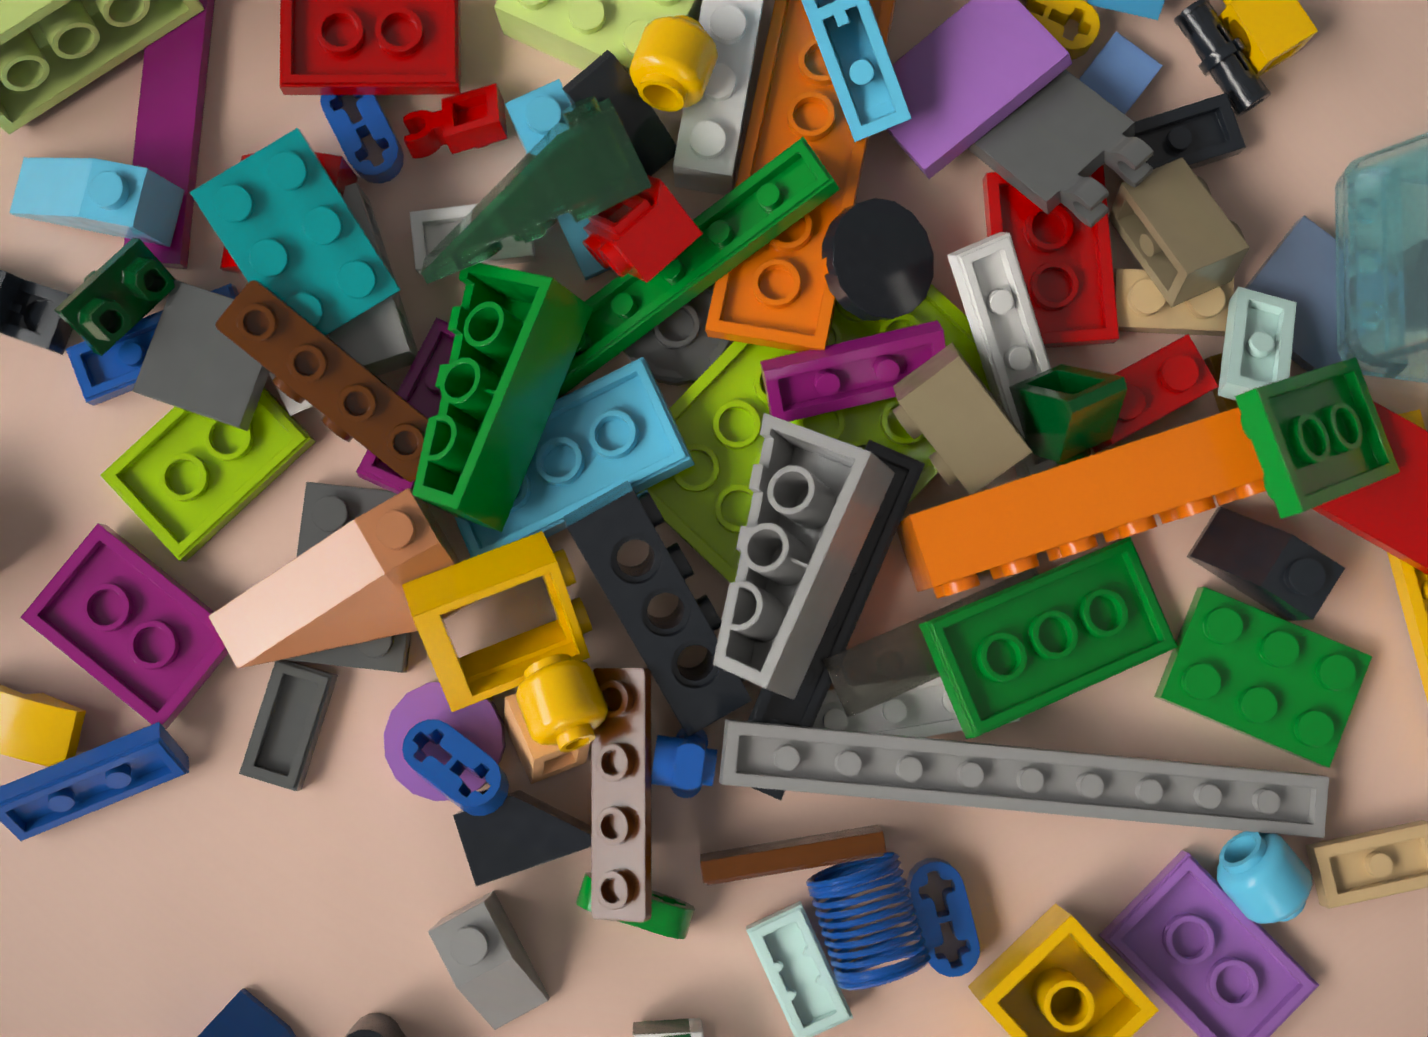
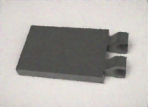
[967,69,1153,228]

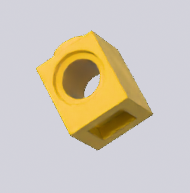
[1219,0,1318,77]

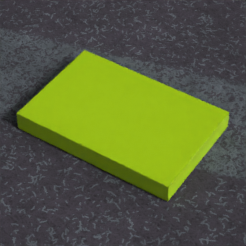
[100,386,316,562]

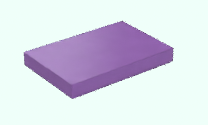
[886,0,1072,179]
[1099,850,1319,1037]

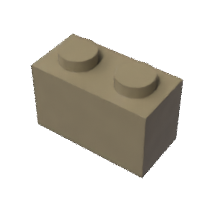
[1108,157,1250,308]
[893,343,1032,495]

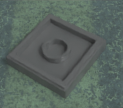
[132,280,270,431]

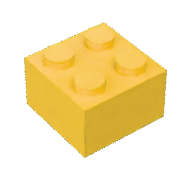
[968,903,1159,1037]

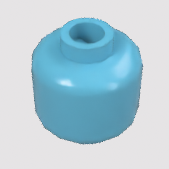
[1217,831,1312,924]

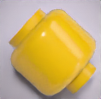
[629,15,718,112]
[516,654,608,752]

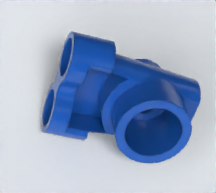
[651,727,717,798]

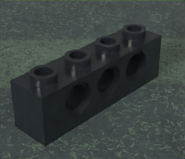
[563,480,752,737]

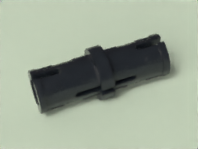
[1174,0,1271,116]

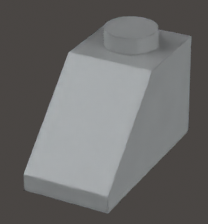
[428,891,550,1030]

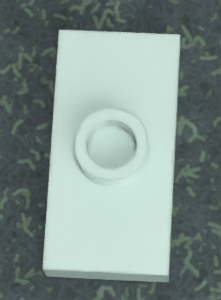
[746,901,853,1037]

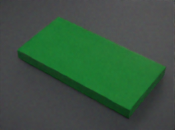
[918,537,1178,739]

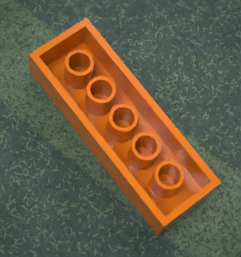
[897,407,1266,599]

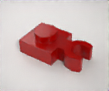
[403,83,508,159]

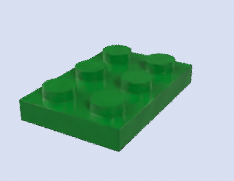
[1235,357,1400,519]
[1154,587,1372,768]

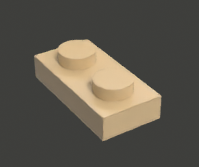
[1113,268,1234,336]
[1305,820,1428,909]

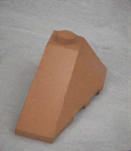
[208,488,476,669]

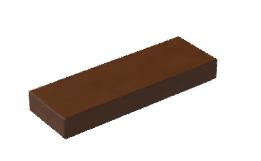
[700,825,887,886]

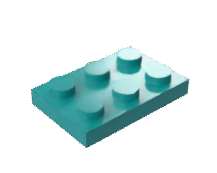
[190,128,401,335]

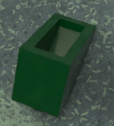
[1009,364,1128,465]

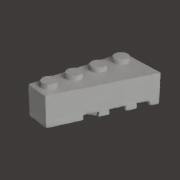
[713,413,895,700]

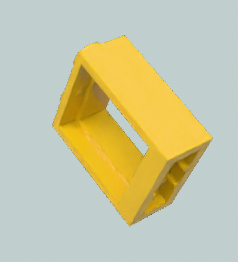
[402,531,593,712]

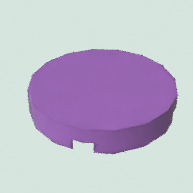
[384,682,506,801]

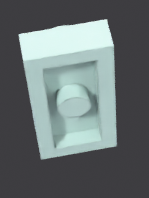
[1217,286,1297,400]

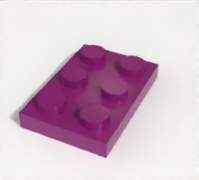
[20,523,228,729]

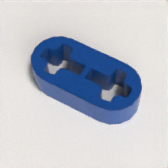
[320,95,404,184]
[402,719,509,816]
[906,858,980,977]

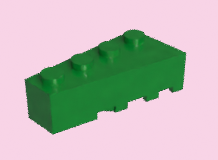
[412,259,593,532]

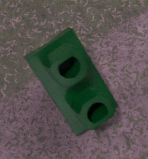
[54,237,176,356]

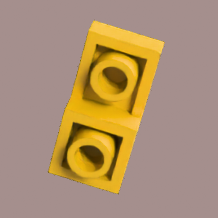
[0,684,86,767]

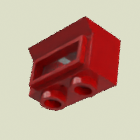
[582,169,703,283]

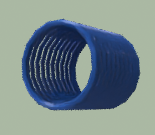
[806,852,931,990]

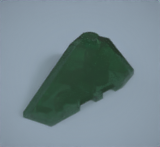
[421,96,652,284]

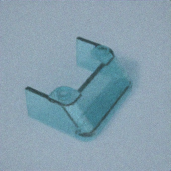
[1335,132,1428,383]

